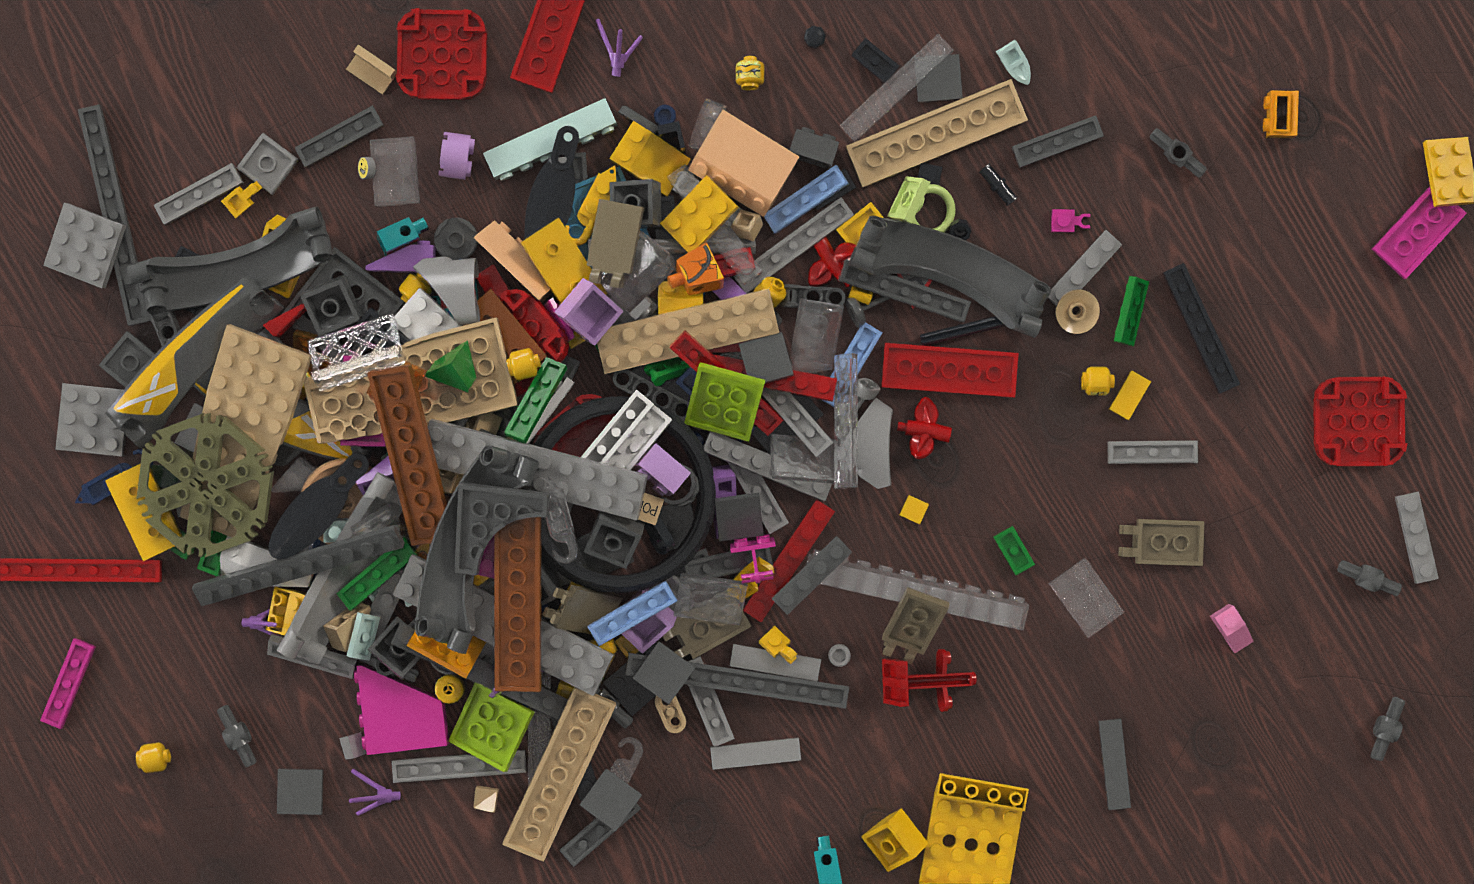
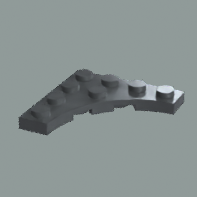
[454,482,550,575]

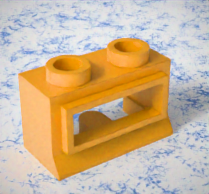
[1263,90,1299,138]

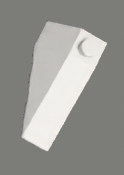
[220,536,314,587]

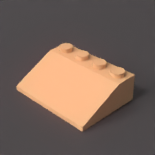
[688,110,799,217]

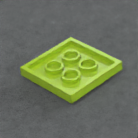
[684,362,765,442]
[448,683,534,772]

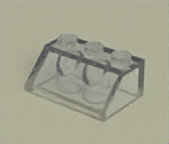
[601,230,675,313]
[789,298,844,373]

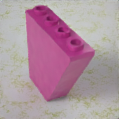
[354,664,450,755]

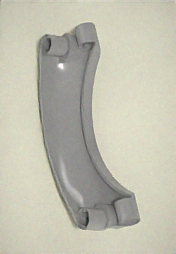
[277,472,402,665]

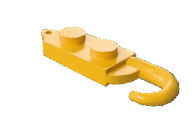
[565,166,616,246]

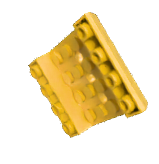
[919,773,1029,884]

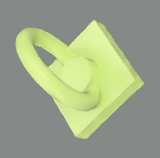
[887,176,956,233]

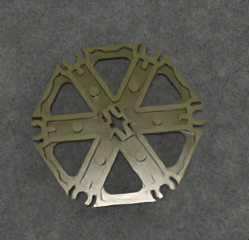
[136,413,274,557]

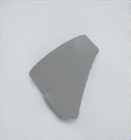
[413,257,480,325]
[836,398,893,489]

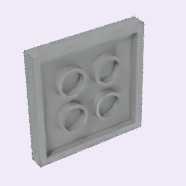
[43,203,126,289]
[55,383,126,456]

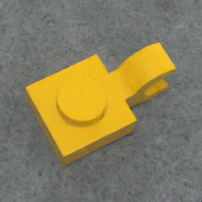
[221,181,262,218]
[759,626,797,664]

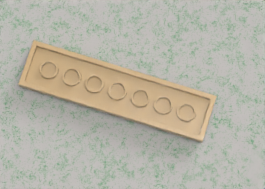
[846,79,1028,188]
[597,288,779,374]
[503,687,616,862]

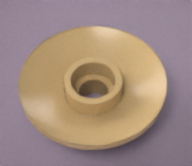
[1056,289,1100,334]

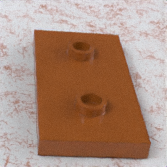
[463,289,548,386]

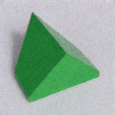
[425,340,476,393]

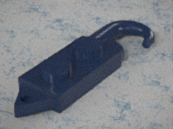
[75,449,153,505]

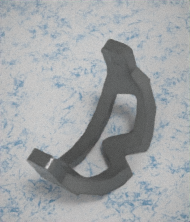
[661,463,699,507]

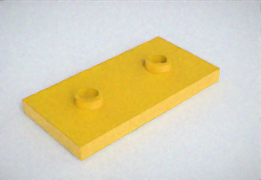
[521,218,607,305]
[105,464,183,561]

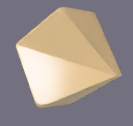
[731,209,763,242]
[474,786,499,813]

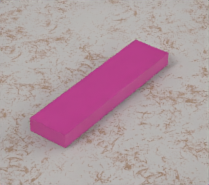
[40,638,96,729]

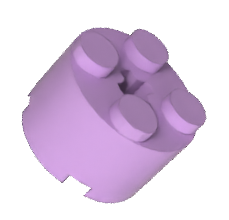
[439,132,475,180]

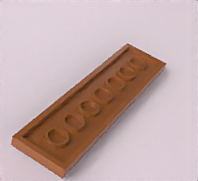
[367,364,447,546]
[494,517,541,692]

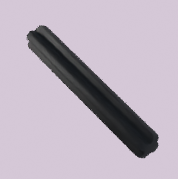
[920,316,1005,346]

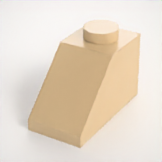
[323,603,371,652]

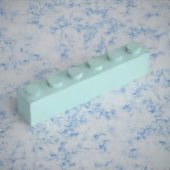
[483,98,617,181]

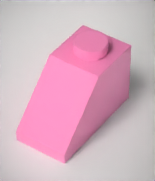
[1210,604,1254,653]

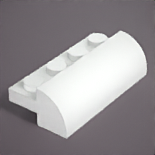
[581,390,672,470]

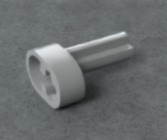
[838,378,881,424]

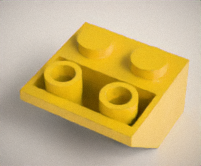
[265,586,307,636]

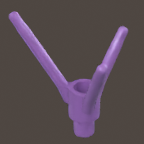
[596,19,643,77]
[242,609,281,636]
[349,769,400,816]

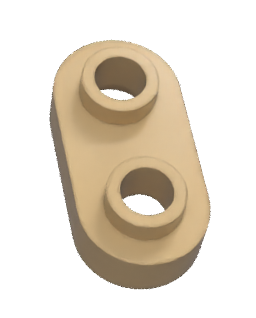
[655,696,686,733]

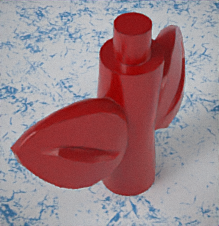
[808,237,856,288]
[897,397,952,459]

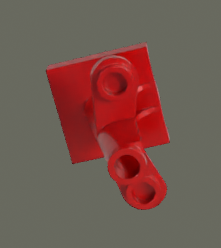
[882,649,977,712]

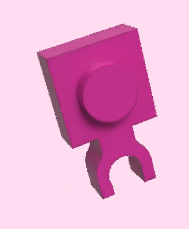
[1051,209,1090,233]

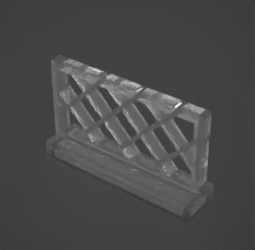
[307,313,406,391]

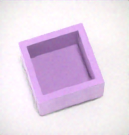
[554,278,623,346]
[634,444,691,496]
[621,588,677,654]

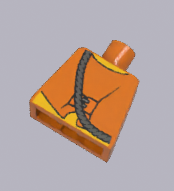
[667,243,724,295]

